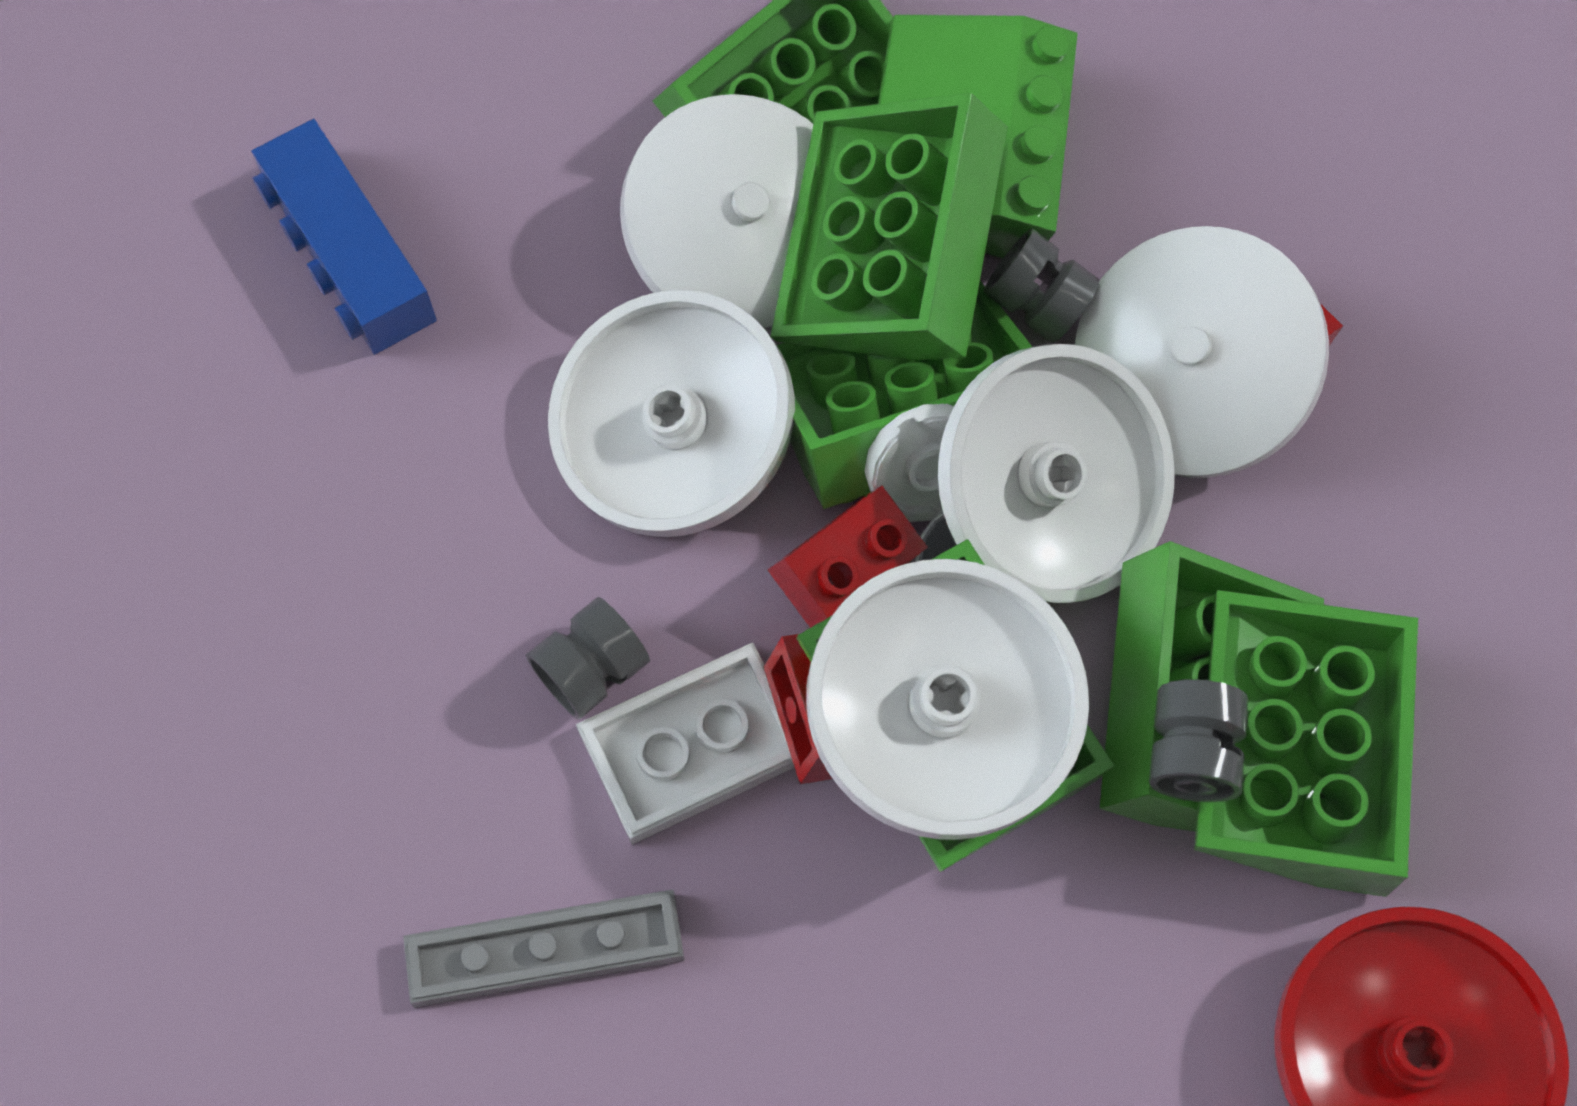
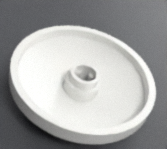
[620,94,813,332]
[1075,226,1329,478]
[548,290,795,537]
[938,344,1175,603]
[806,559,1089,840]

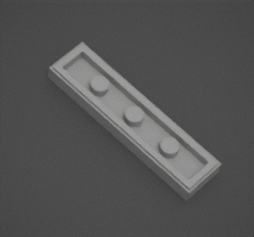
[403,889,685,1008]

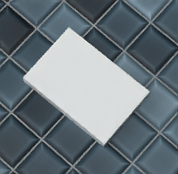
[576,642,795,845]

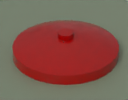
[1274,907,1569,1106]

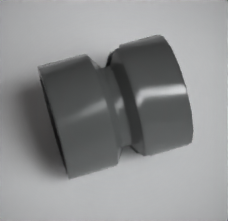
[983,228,1100,343]
[525,597,650,720]
[1149,679,1249,802]

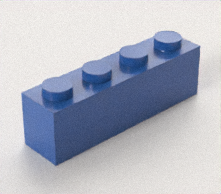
[251,118,437,355]

